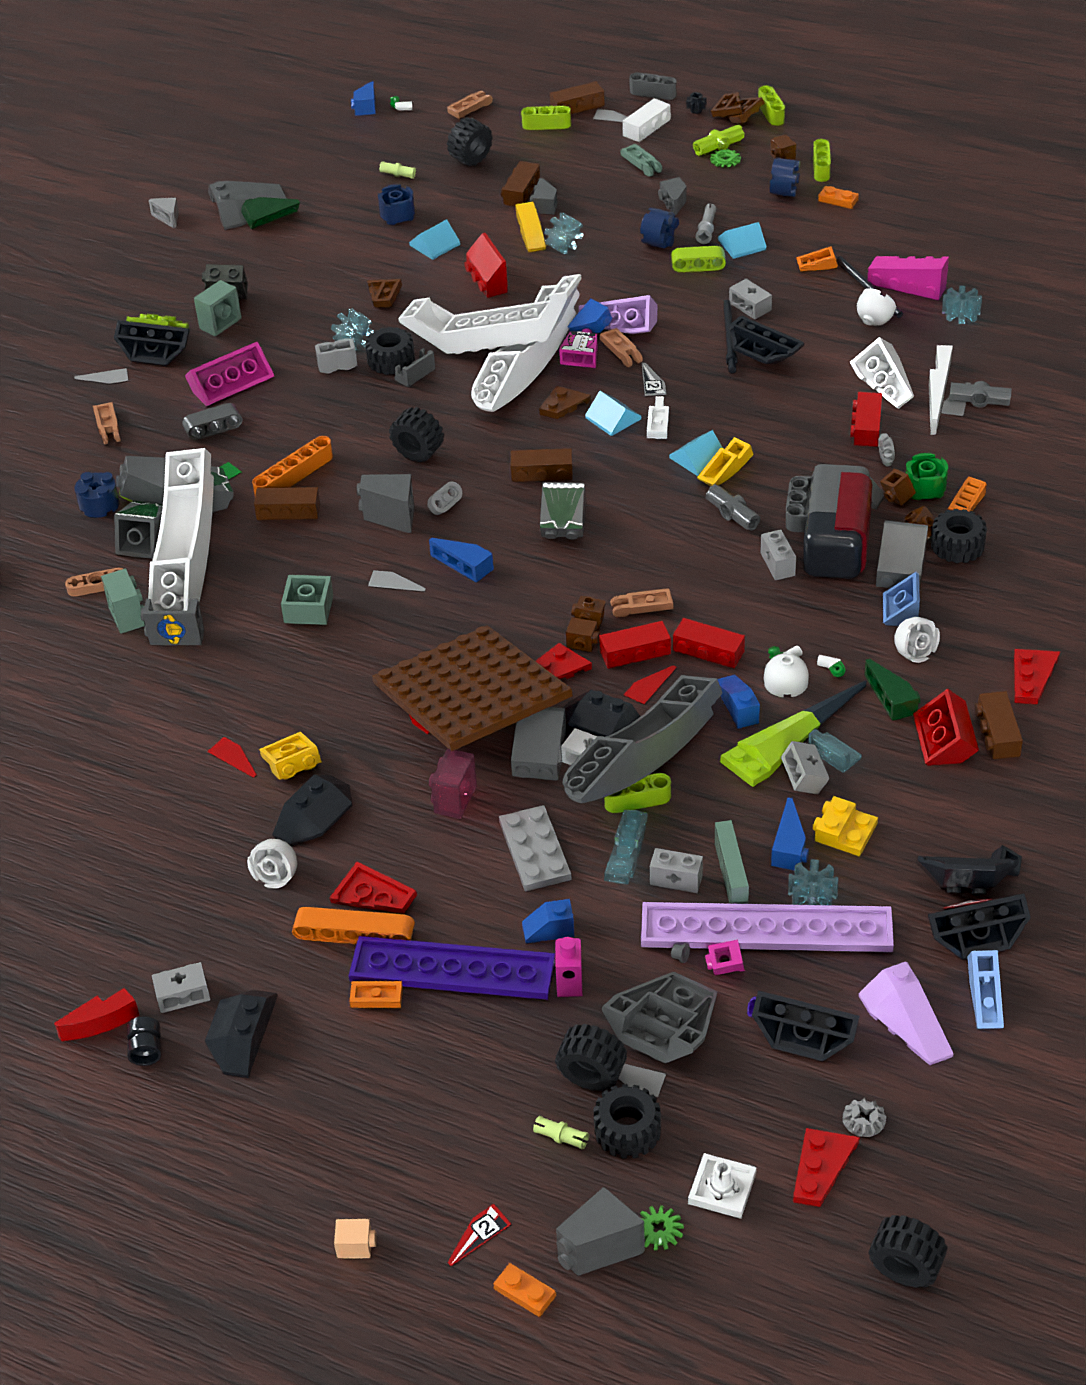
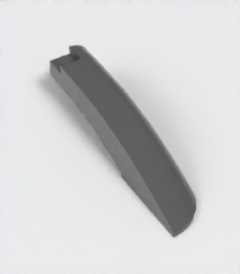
[563,675,723,803]

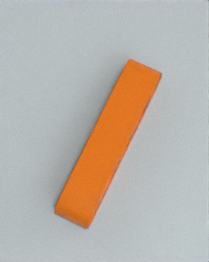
[252,436,333,495]
[292,907,415,944]

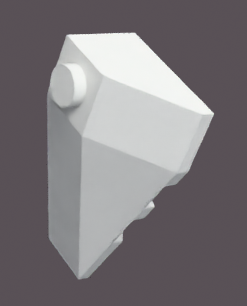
[850,337,914,409]

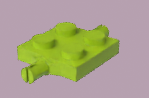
[126,314,189,328]

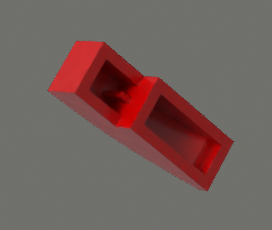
[54,988,139,1041]

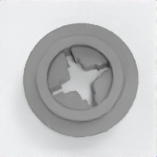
[878,433,895,466]
[843,1097,886,1137]

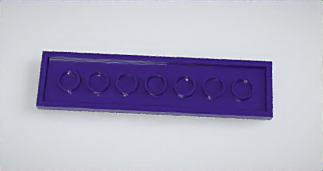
[349,936,555,1000]

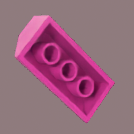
[185,341,274,406]

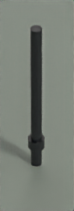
[836,256,903,318]
[723,300,738,374]

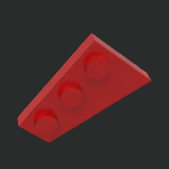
[536,643,592,679]
[1014,649,1060,704]
[329,862,417,914]
[793,1128,860,1207]

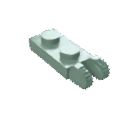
[621,144,663,177]

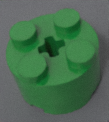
[906,453,948,500]

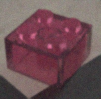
[429,749,477,819]

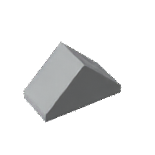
[149,198,179,228]

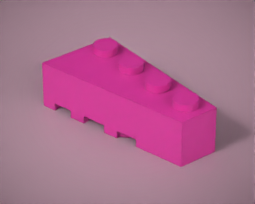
[868,256,949,300]

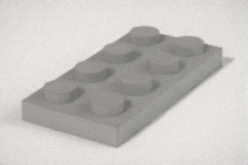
[499,805,571,892]

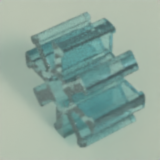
[544,213,583,254]
[942,286,982,324]
[331,309,374,351]
[788,859,839,905]

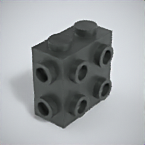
[202,264,248,300]

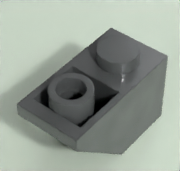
[658,177,687,215]
[530,178,558,215]

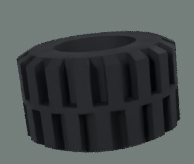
[447,117,493,166]
[365,327,415,375]
[389,407,444,462]
[931,509,987,563]
[555,1024,627,1091]
[593,1084,661,1159]
[868,1215,948,1288]

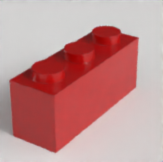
[850,392,882,447]
[673,618,745,669]
[599,621,671,669]

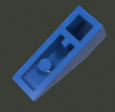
[429,538,494,583]
[718,675,760,729]
[771,798,809,871]

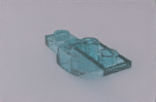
[604,810,648,885]

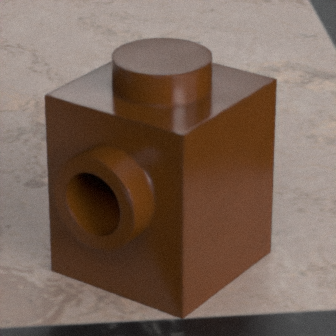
[770,134,796,160]
[880,469,916,506]
[566,617,601,652]

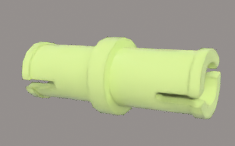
[379,161,416,179]
[533,1116,589,1149]

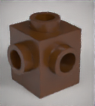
[904,506,935,539]
[571,595,606,630]

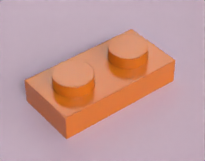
[818,186,859,209]
[349,981,403,1008]
[493,1263,556,1317]

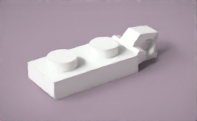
[647,396,669,439]

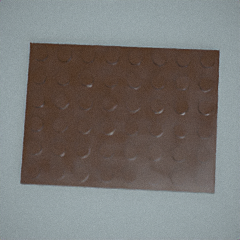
[372,625,573,751]

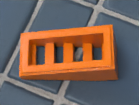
[796,246,838,272]
[948,477,987,512]

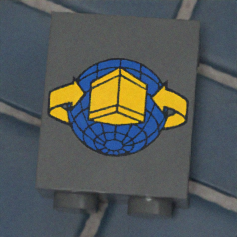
[141,599,205,645]

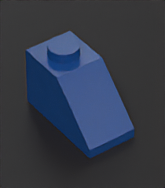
[351,82,375,115]
[568,299,613,334]
[522,899,575,944]

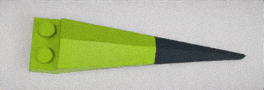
[720,680,867,787]

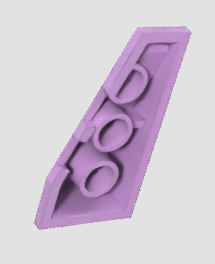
[579,295,657,334]
[859,962,954,1065]

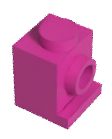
[705,939,745,975]

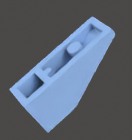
[967,950,1004,1029]

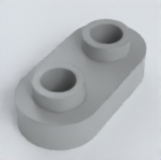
[428,482,462,515]

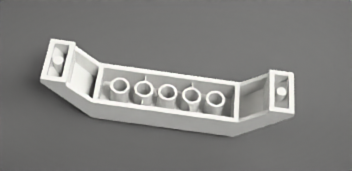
[398,274,582,354]

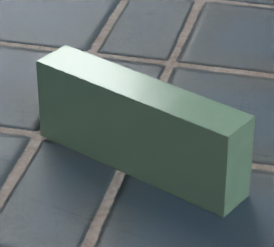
[715,820,749,904]

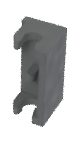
[395,348,435,387]

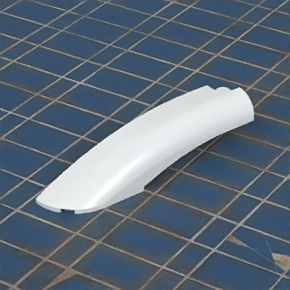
[471,285,580,412]
[148,448,214,611]

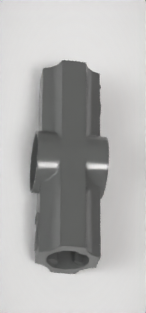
[949,381,1012,407]
[706,484,760,531]

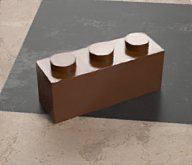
[550,81,605,114]
[501,161,540,206]
[511,448,573,482]
[254,487,320,520]
[975,691,1023,759]

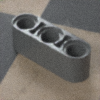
[629,72,677,100]
[182,403,243,440]

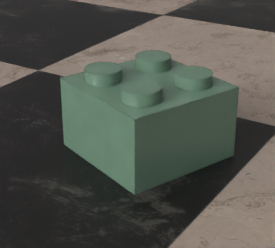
[194,280,241,336]
[101,568,145,634]
[281,575,334,625]

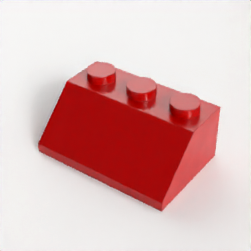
[465,233,508,298]
[913,689,979,766]

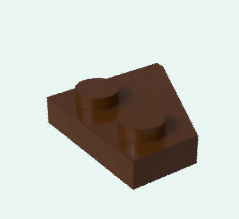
[711,92,742,118]
[729,97,765,124]
[367,279,402,308]
[539,386,591,419]

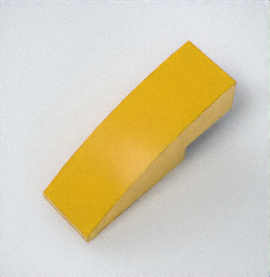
[516,202,546,252]
[697,437,753,486]

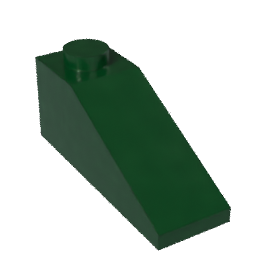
[241,197,300,229]
[864,659,920,721]

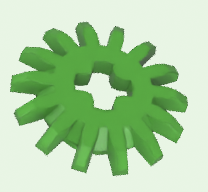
[710,149,741,168]
[640,1206,684,1251]

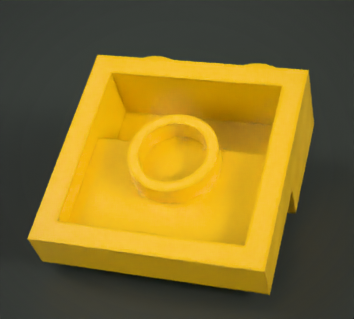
[259,732,321,780]
[813,796,878,857]

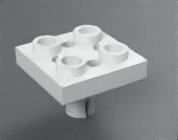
[688,1153,756,1218]

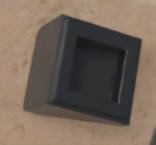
[991,845,1022,876]

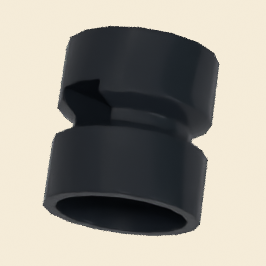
[127,1017,161,1066]

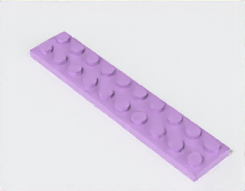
[641,902,894,952]

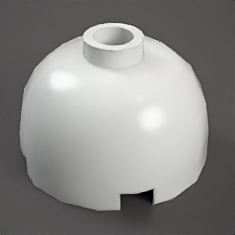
[857,288,896,326]
[894,617,940,663]
[764,653,809,697]
[247,839,297,888]

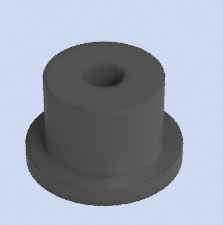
[671,943,690,963]

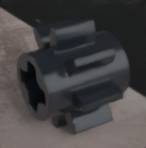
[686,92,707,114]

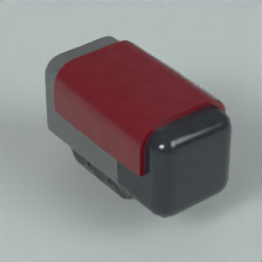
[786,464,872,579]

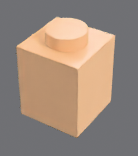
[334,1219,376,1258]

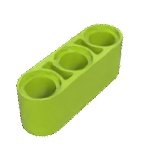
[758,86,785,126]
[521,106,571,130]
[813,139,831,182]
[671,246,726,272]
[604,773,671,813]

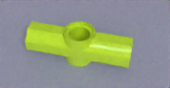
[693,125,744,156]

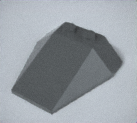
[208,181,286,230]
[602,972,718,1063]

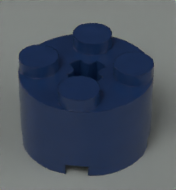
[770,158,800,197]
[378,184,415,225]
[640,208,679,248]
[75,472,120,518]

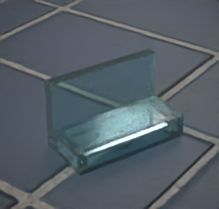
[808,729,862,773]

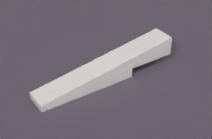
[929,345,953,435]

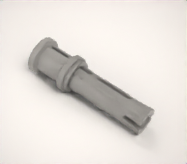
[695,204,716,244]

